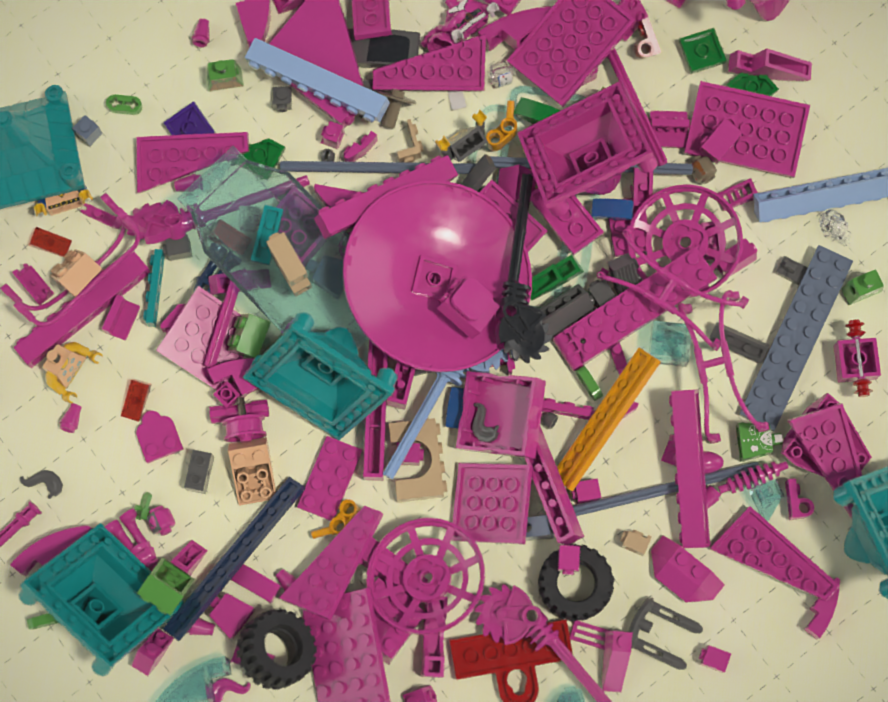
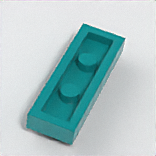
[251,205,284,266]

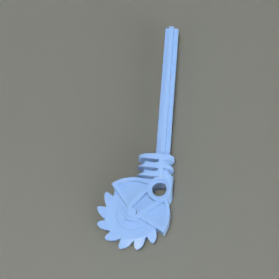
[383,349,508,480]

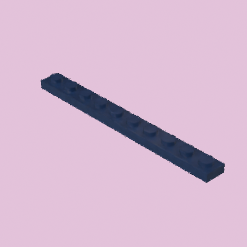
[163,477,305,642]

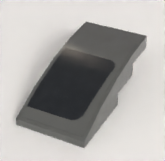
[348,28,421,68]

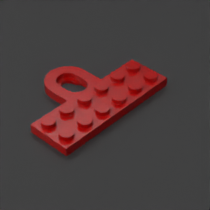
[450,619,573,702]

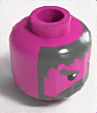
[147,505,176,536]

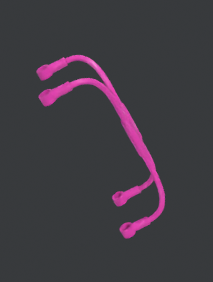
[0,192,141,327]
[597,225,750,351]
[677,290,770,444]

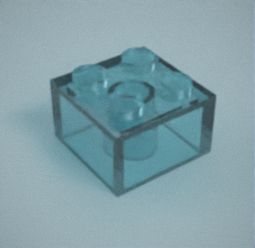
[649,321,691,367]

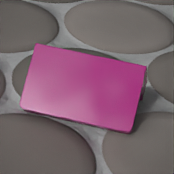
[102,294,140,341]

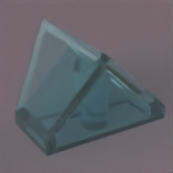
[749,479,785,522]

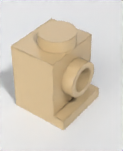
[620,530,652,556]

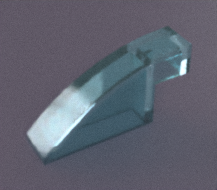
[155,656,232,702]

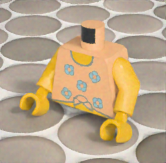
[43,342,103,403]

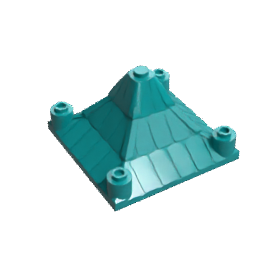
[0,85,86,209]
[242,312,397,440]
[833,466,888,599]
[18,523,184,676]

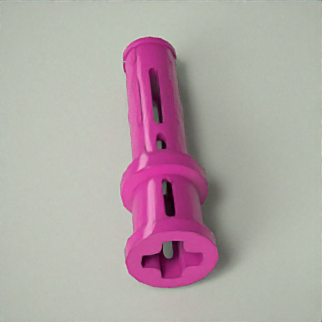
[0,500,42,547]

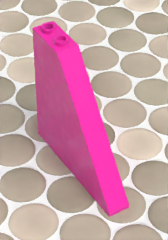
[269,0,364,129]

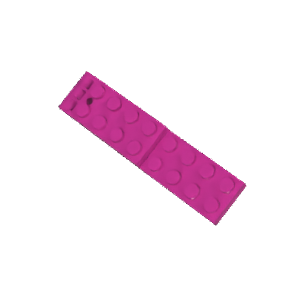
[552,246,717,372]

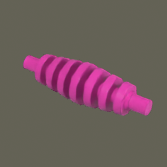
[718,461,789,494]

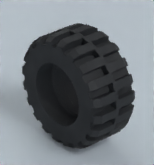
[538,544,615,621]
[236,609,317,690]

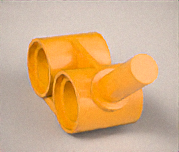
[486,100,518,151]
[311,499,360,539]

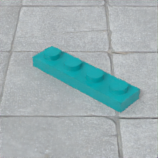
[143,249,165,327]

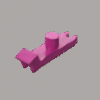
[80,203,122,230]
[610,342,627,376]

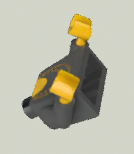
[435,109,488,162]

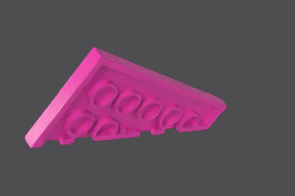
[373,34,486,91]
[136,132,249,194]
[787,403,863,519]
[279,506,384,620]
[710,506,840,601]

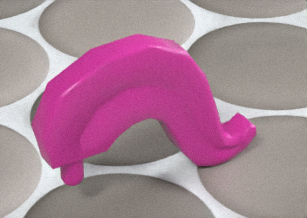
[207,678,251,702]

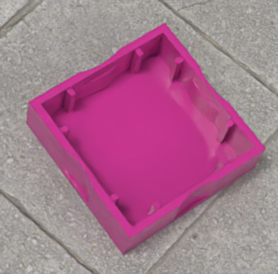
[456,371,546,459]

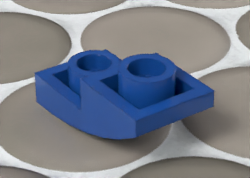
[591,198,634,221]
[445,387,464,429]

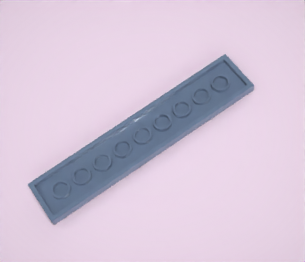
[739,245,853,432]

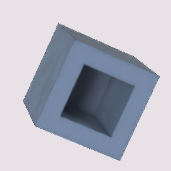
[72,115,103,147]

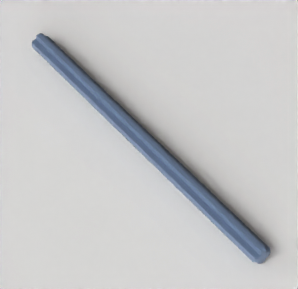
[490,156,693,175]
[280,161,477,174]
[573,462,760,516]

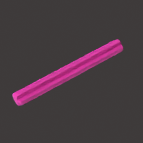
[204,275,242,368]

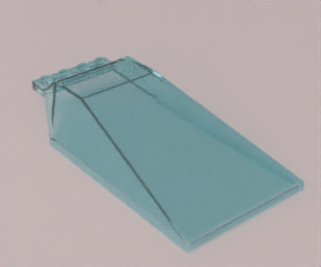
[177,146,368,349]

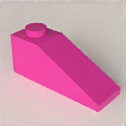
[601,631,632,693]

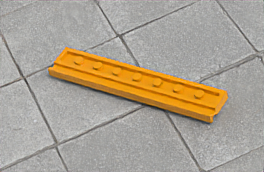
[557,347,661,492]

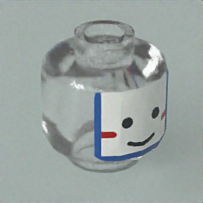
[487,61,516,88]

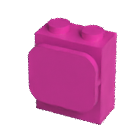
[437,276,500,339]

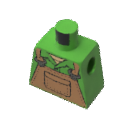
[206,59,244,91]

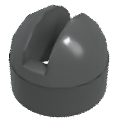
[320,149,335,161]
[542,412,559,429]

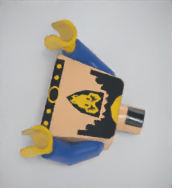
[34,185,93,217]

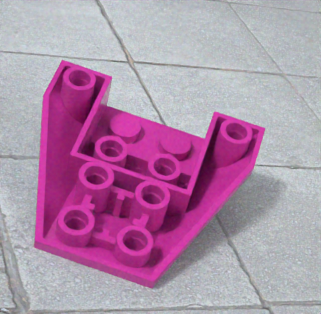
[781,393,872,477]

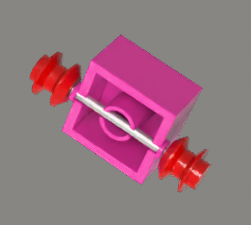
[833,319,881,397]

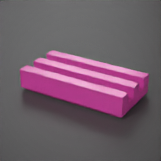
[570,621,610,650]

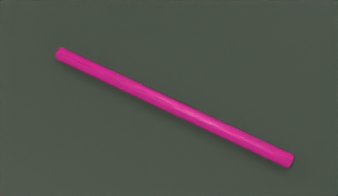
[607,47,667,166]

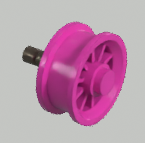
[222,397,267,443]

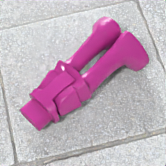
[105,508,159,572]

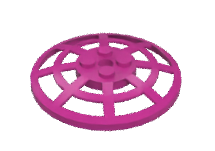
[628,184,743,298]
[367,518,485,635]

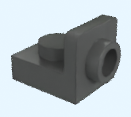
[272,86,292,112]

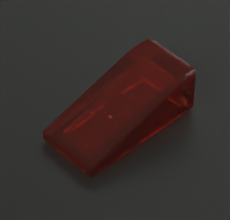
[29,227,72,257]
[121,379,152,422]

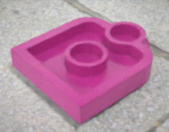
[136,411,184,464]

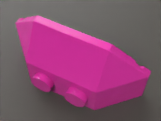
[651,535,725,603]

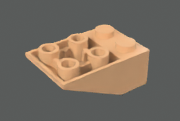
[50,249,102,297]
[228,437,276,506]

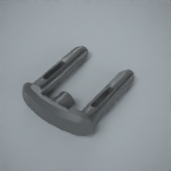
[628,597,703,670]

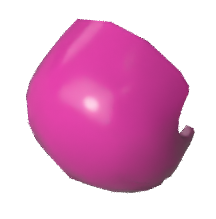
[427,32,455,52]

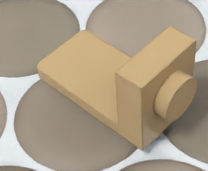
[397,119,424,163]

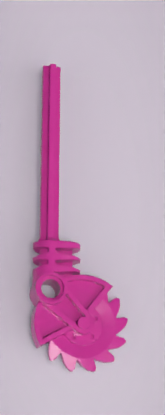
[124,175,310,244]
[475,584,612,702]

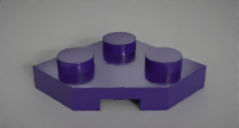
[163,101,216,135]

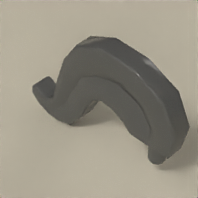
[472,403,499,443]
[20,470,63,499]

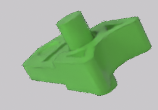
[134,492,152,520]

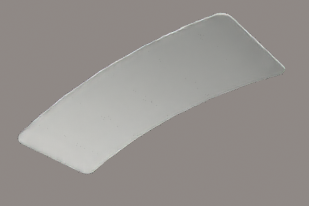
[447,90,466,110]

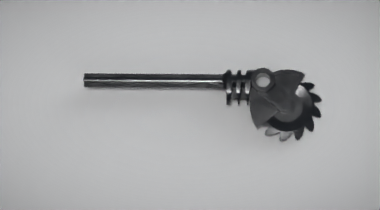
[495,173,552,364]

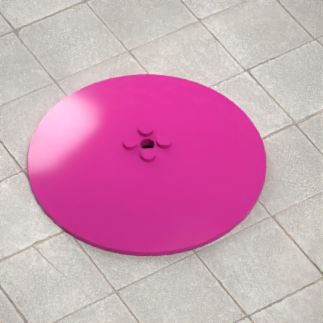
[343,180,532,372]

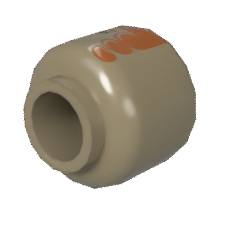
[691,155,717,184]

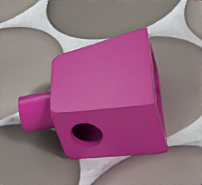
[209,593,256,640]

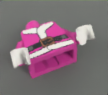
[444,0,500,43]

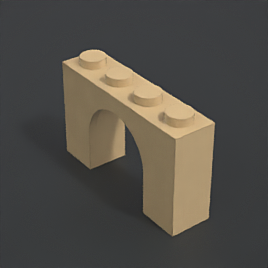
[267,232,312,297]
[389,418,447,503]

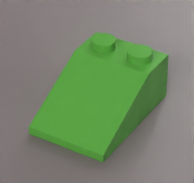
[137,557,195,616]

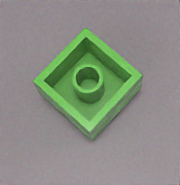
[227,314,271,359]

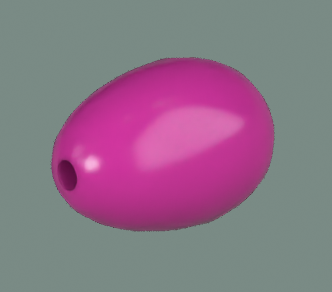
[703,451,724,474]

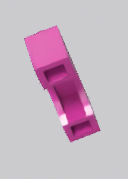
[421,596,448,678]

